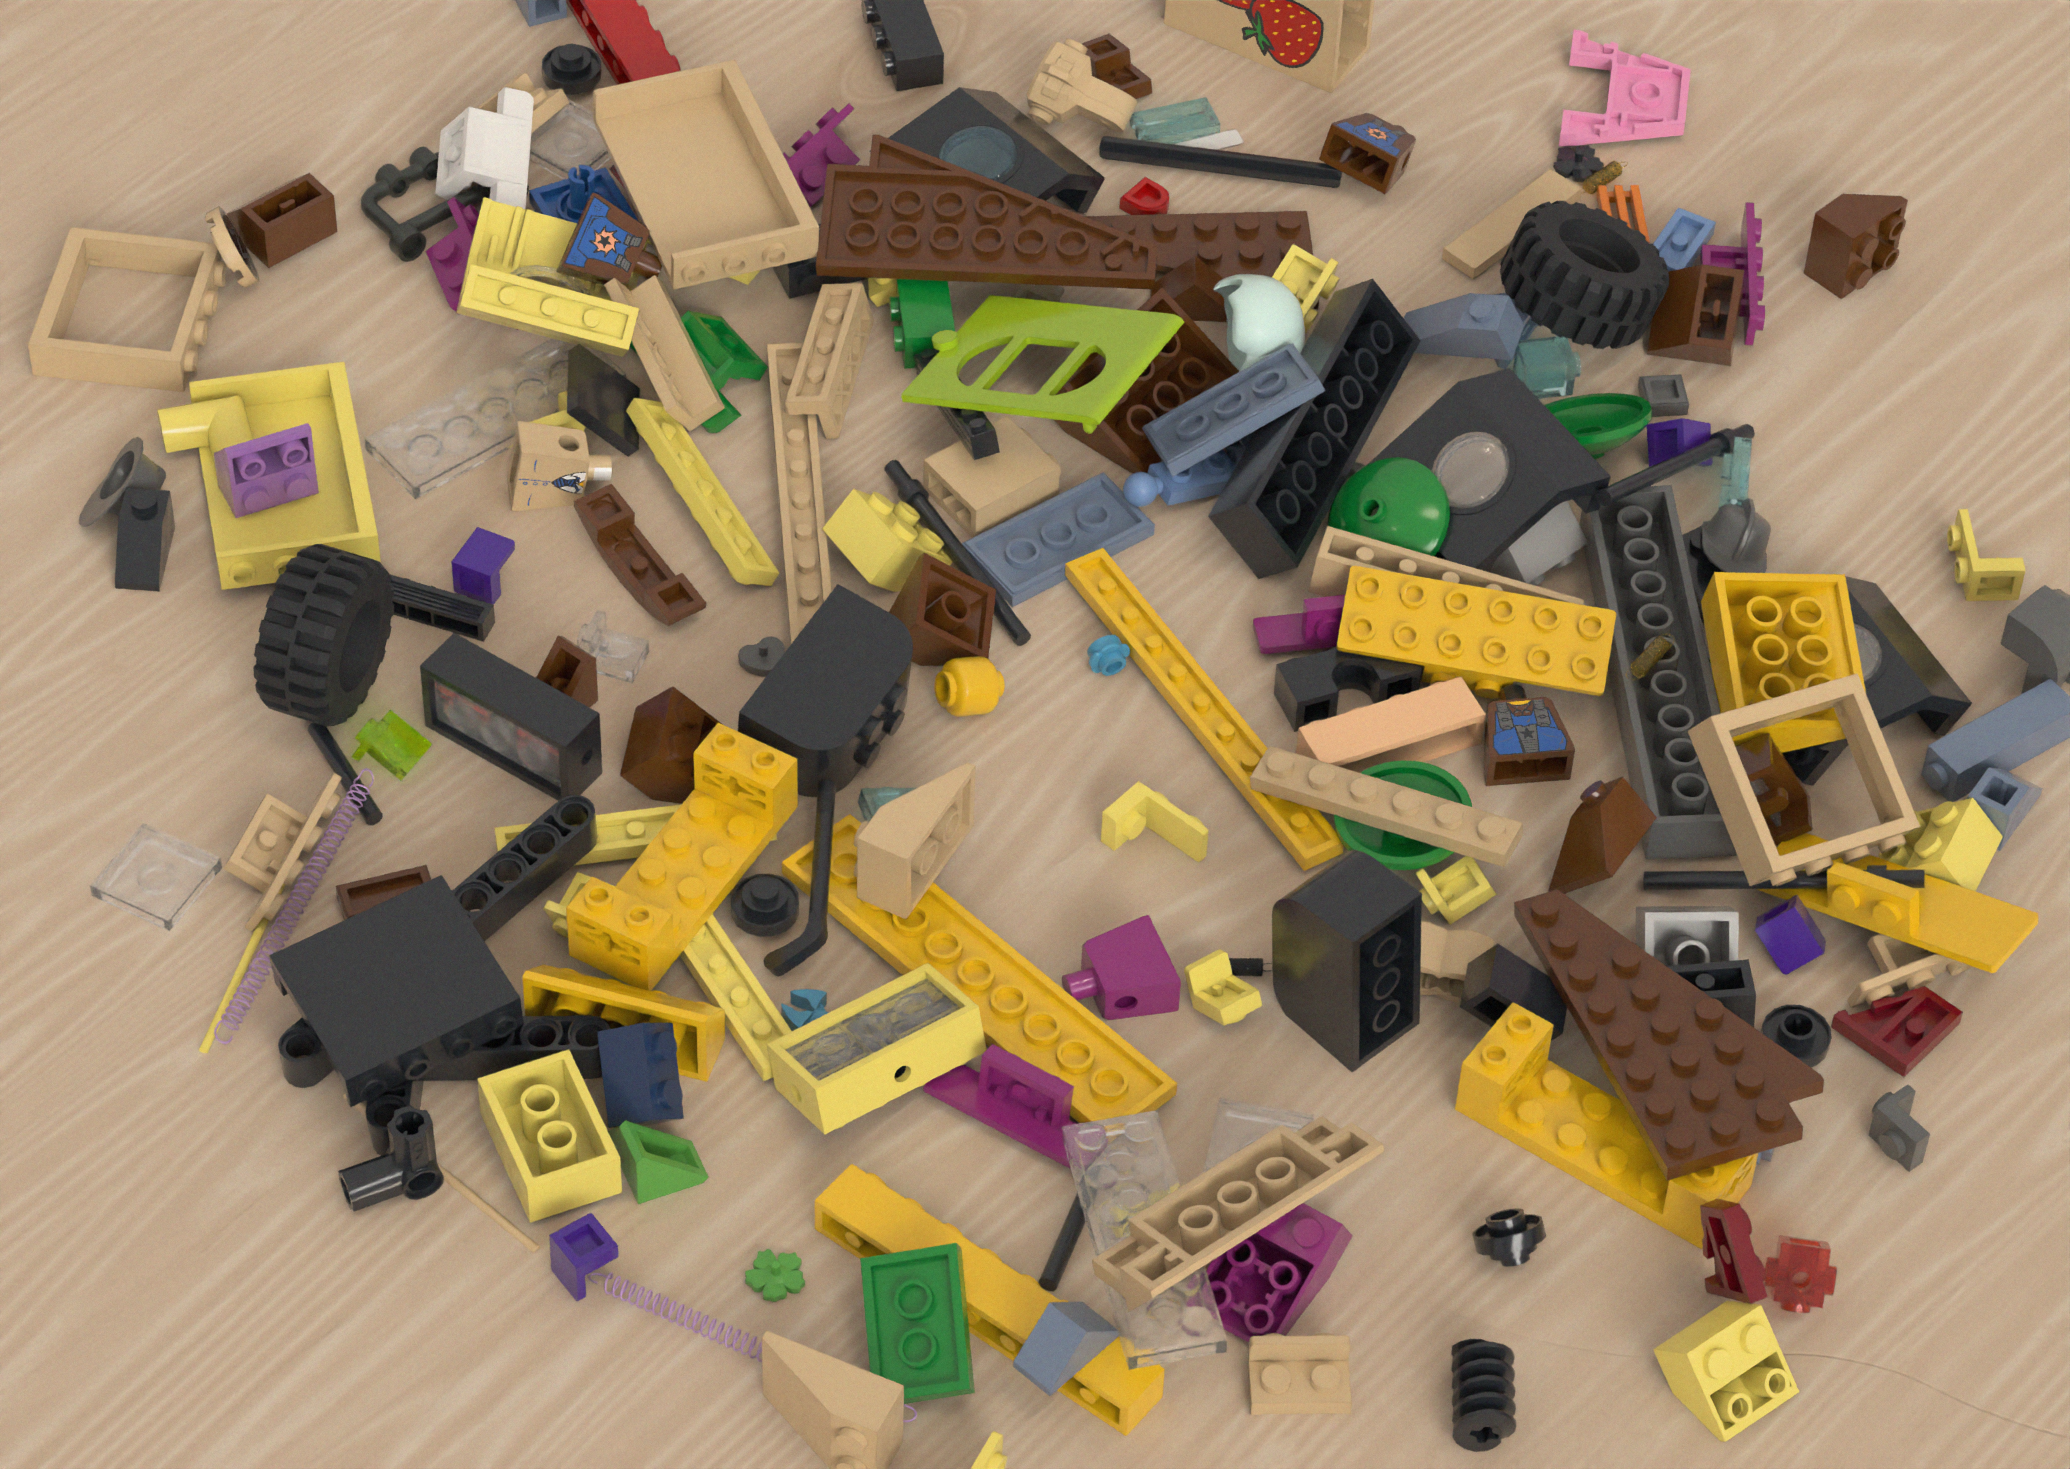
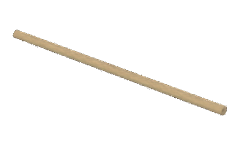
[343,1092,541,1253]

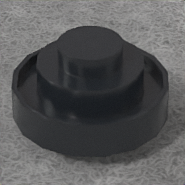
[542,44,602,95]
[731,873,799,937]
[1761,1005,1832,1067]
[1472,1208,1546,1267]

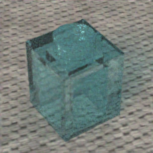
[1513,336,1581,399]

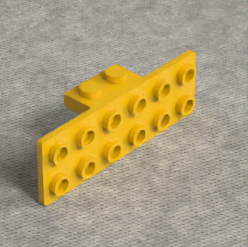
[1336,566,1616,699]
[1757,833,2039,973]

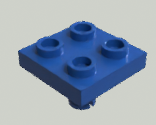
[529,165,638,223]

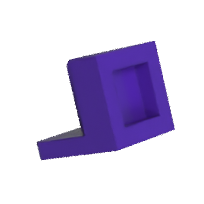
[1646,418,1713,467]
[451,527,515,605]
[1754,895,1826,975]
[549,1213,619,1301]

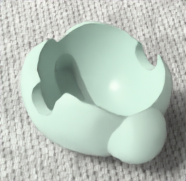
[1213,274,1305,372]

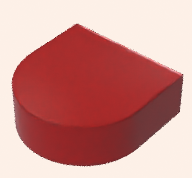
[1119,177,1169,215]

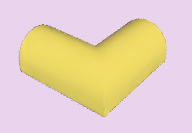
[157,395,254,470]

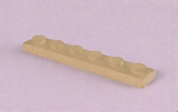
[1250,746,1523,867]

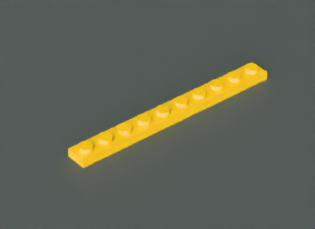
[1065,548,1344,871]

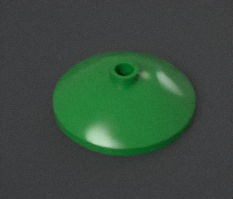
[1545,393,1652,459]
[1327,457,1450,556]
[1334,760,1472,870]

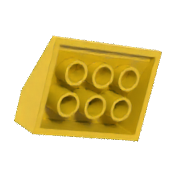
[1701,572,1866,753]

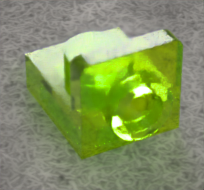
[351,710,432,781]

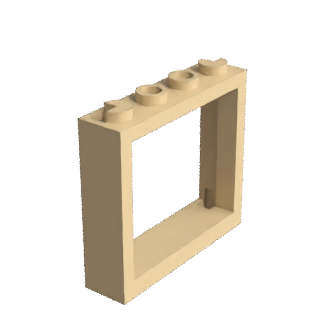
[28,227,227,392]
[1688,674,1920,886]

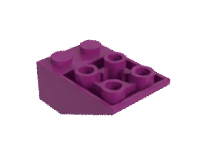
[1185,1203,1353,1343]

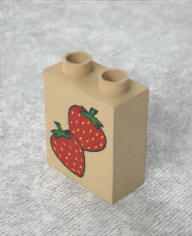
[1164,0,1375,93]

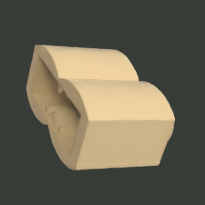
[1420,921,1494,1003]

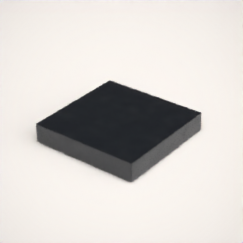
[567,344,640,456]

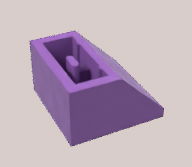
[214,423,319,518]

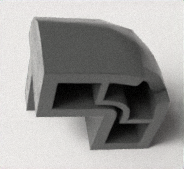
[2001,585,2070,694]

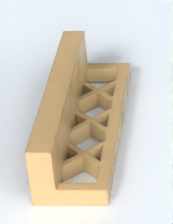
[604,275,725,431]
[785,283,874,439]

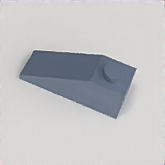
[1404,293,1524,360]

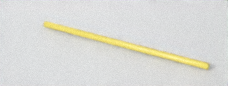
[199,852,301,1053]

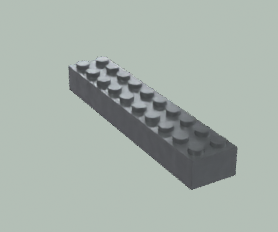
[1579,485,1737,859]

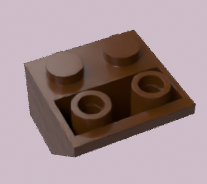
[226,173,338,268]
[1804,194,1908,299]
[1647,264,1744,366]
[620,686,723,804]

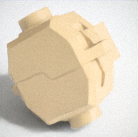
[1026,38,1138,133]

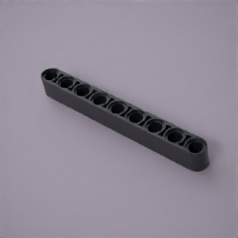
[278,795,598,1088]

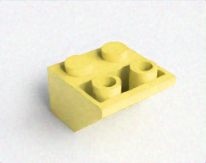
[822,489,953,593]
[1878,798,2003,891]
[1653,1301,1799,1442]

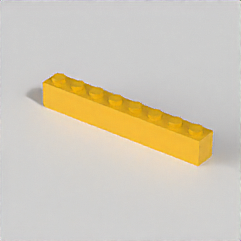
[815,1164,1165,1436]

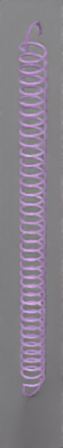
[214,768,374,1044]
[588,1272,917,1422]

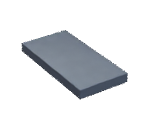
[1142,343,1325,477]
[962,472,1155,607]

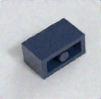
[597,1023,684,1128]

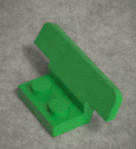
[630,311,768,433]

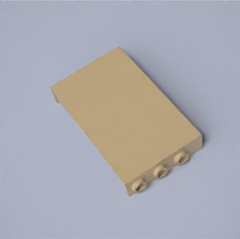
[593,59,819,290]

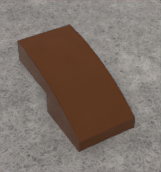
[1082,33,1152,99]

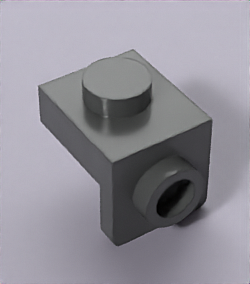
[1868,1085,1930,1172]

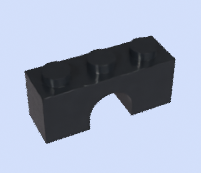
[1274,647,1422,732]

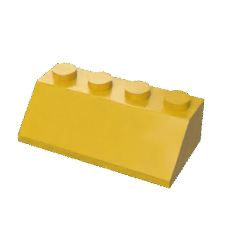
[522,964,725,1082]

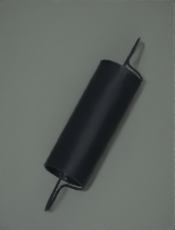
[1229,958,1272,976]

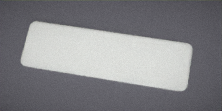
[1175,129,1244,150]

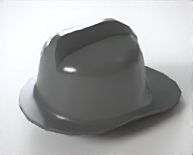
[79,437,166,527]
[1701,498,1771,573]

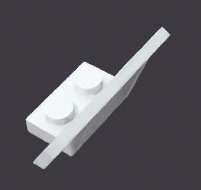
[435,87,534,209]

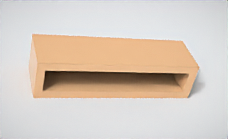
[1296,677,1486,773]

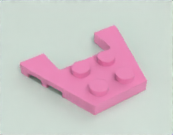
[1559,30,1691,147]

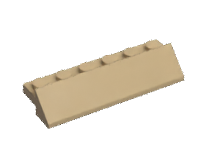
[1092,1116,1384,1313]

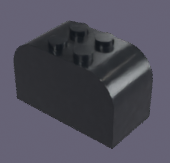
[738,584,913,797]
[1272,850,1422,1072]

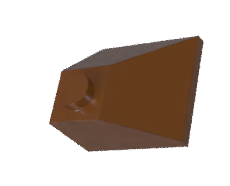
[889,553,996,666]
[1548,777,1657,894]

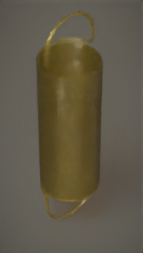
[1581,161,1628,194]
[1626,634,1675,680]

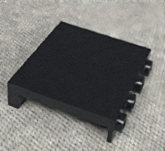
[269,875,524,1107]

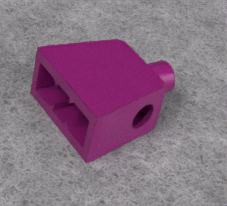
[1062,915,1181,1020]

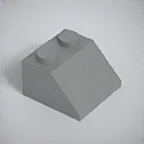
[1490,501,1588,586]
[1636,906,1739,966]

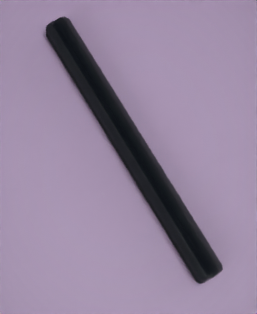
[1099,136,1342,188]

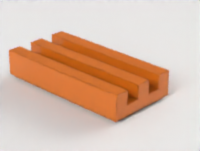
[1596,185,1650,243]

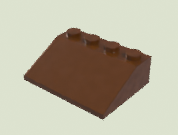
[1053,288,1239,474]

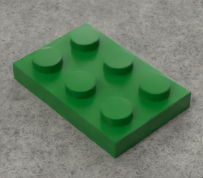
[860,1243,975,1404]

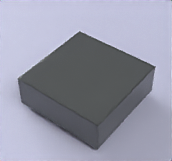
[1638,374,1689,417]

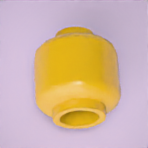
[934,656,1005,717]

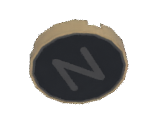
[205,206,259,288]

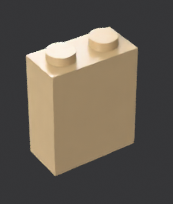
[923,416,1061,538]

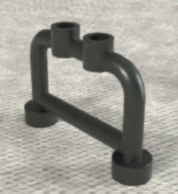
[361,146,529,262]

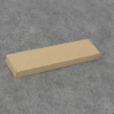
[1442,169,1582,279]

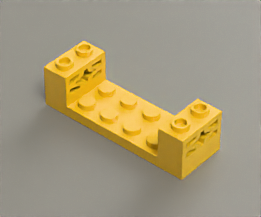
[566,723,798,991]
[1455,1002,1758,1249]

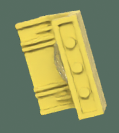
[456,197,648,357]

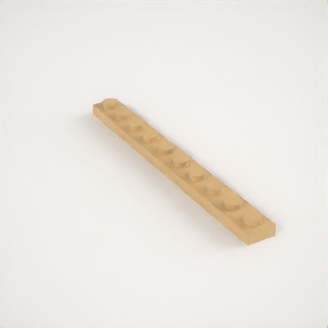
[767,342,832,645]

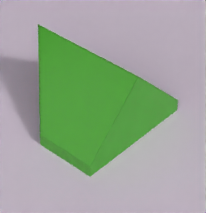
[608,1121,709,1204]

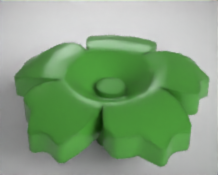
[745,1249,805,1302]

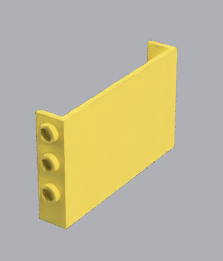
[189,362,381,590]

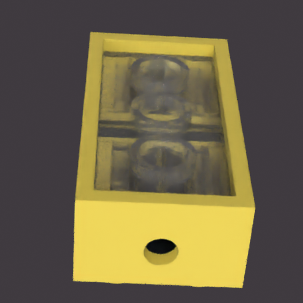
[766,963,987,1135]

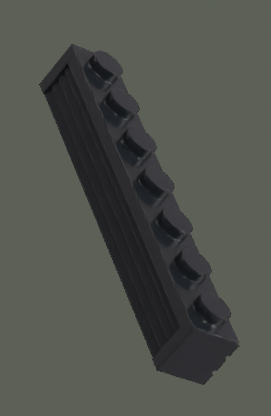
[913,348,1000,460]
[390,574,495,642]

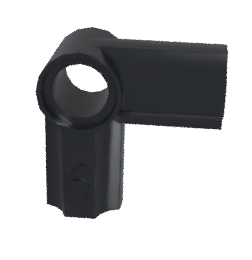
[338,1105,444,1211]

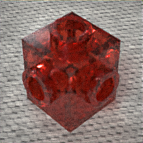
[1763,1235,1837,1313]

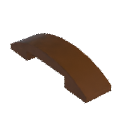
[574,484,706,626]

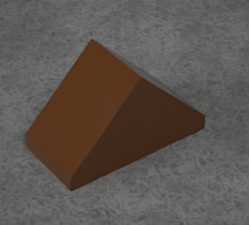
[1151,256,1227,322]
[536,635,598,707]

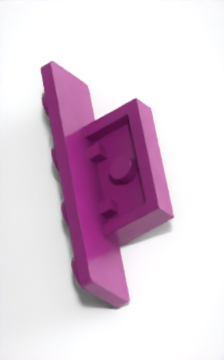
[783,103,860,208]
[425,197,518,330]
[1700,202,1765,345]
[1253,595,1345,654]
[923,1044,1108,1175]

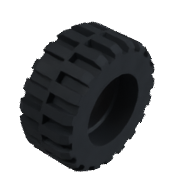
[1500,201,1669,349]
[253,544,394,727]

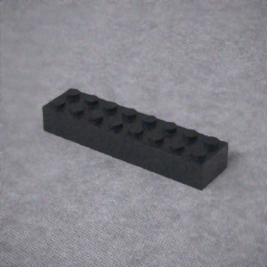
[1208,279,1421,579]

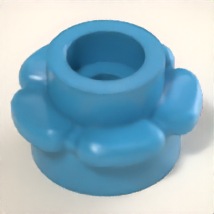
[1087,635,1130,676]

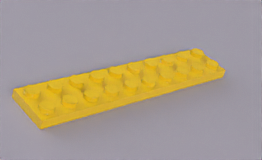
[782,814,1177,1147]

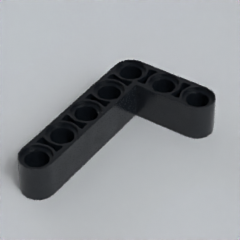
[365,1015,610,1156]

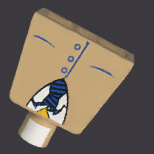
[507,421,612,511]

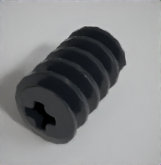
[1451,1339,1516,1452]

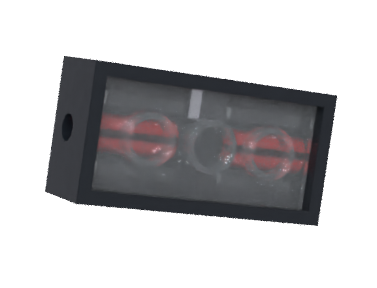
[420,633,603,801]

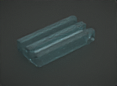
[1130,97,1220,144]

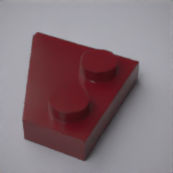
[1831,986,1963,1077]
[1700,1199,1768,1304]

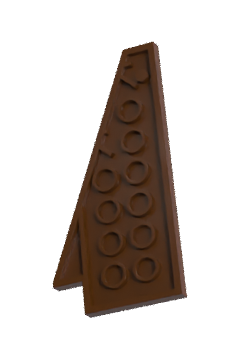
[816,134,1157,290]
[1514,889,1824,1181]

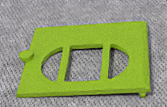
[901,295,1184,434]

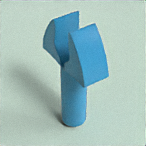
[781,989,829,1031]

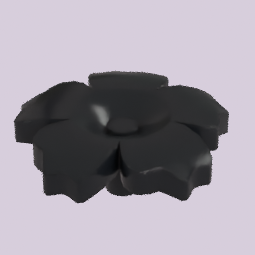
[1553,145,1604,182]

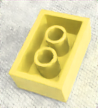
[477,1049,622,1223]

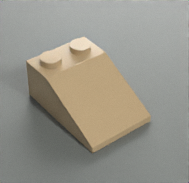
[854,762,976,919]
[762,1330,904,1469]

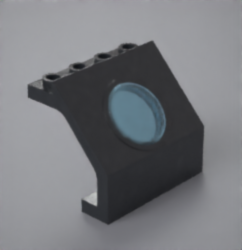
[870,87,1105,213]

